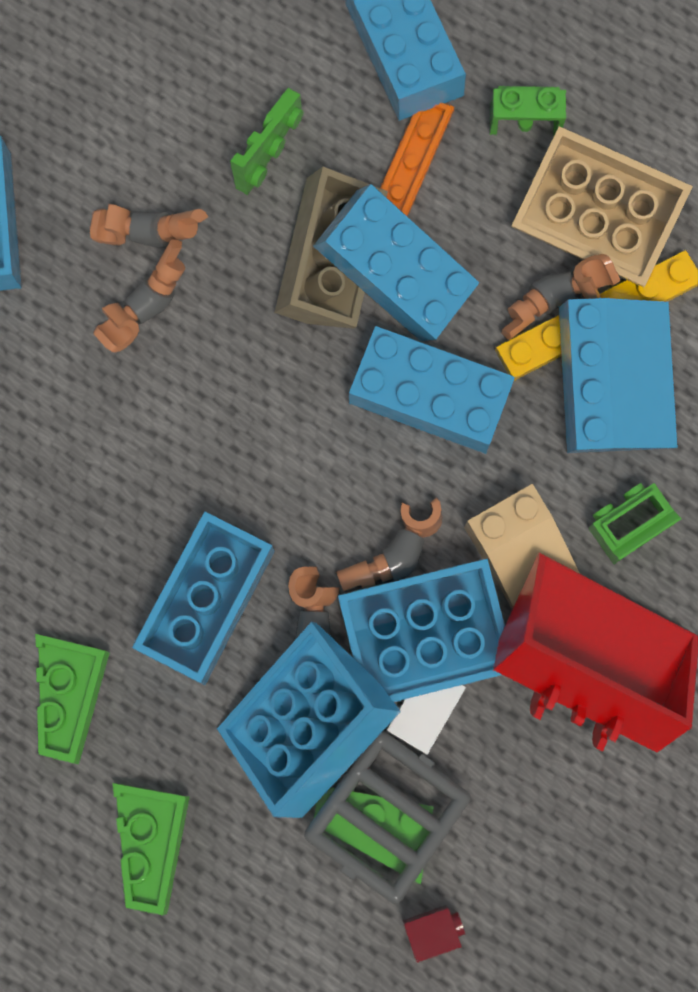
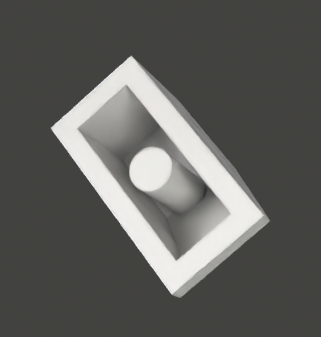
[387,685,466,755]

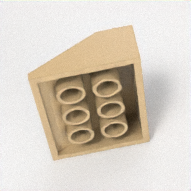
[511,126,693,287]

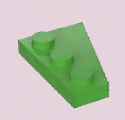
[230,88,304,195]
[35,634,110,764]
[112,783,190,915]
[314,787,434,885]

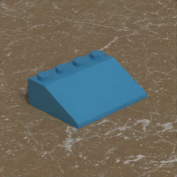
[559,298,677,453]
[338,559,505,702]
[217,622,401,818]

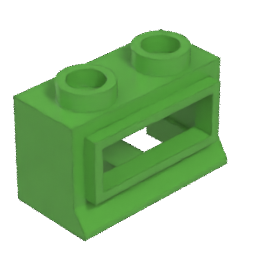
[490,86,566,136]
[588,483,681,565]

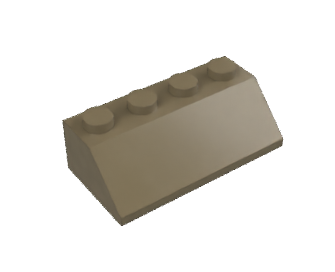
[274,167,388,329]

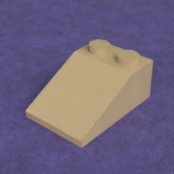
[464,484,580,609]

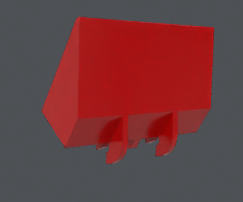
[493,552,698,753]

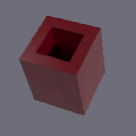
[403,905,465,963]

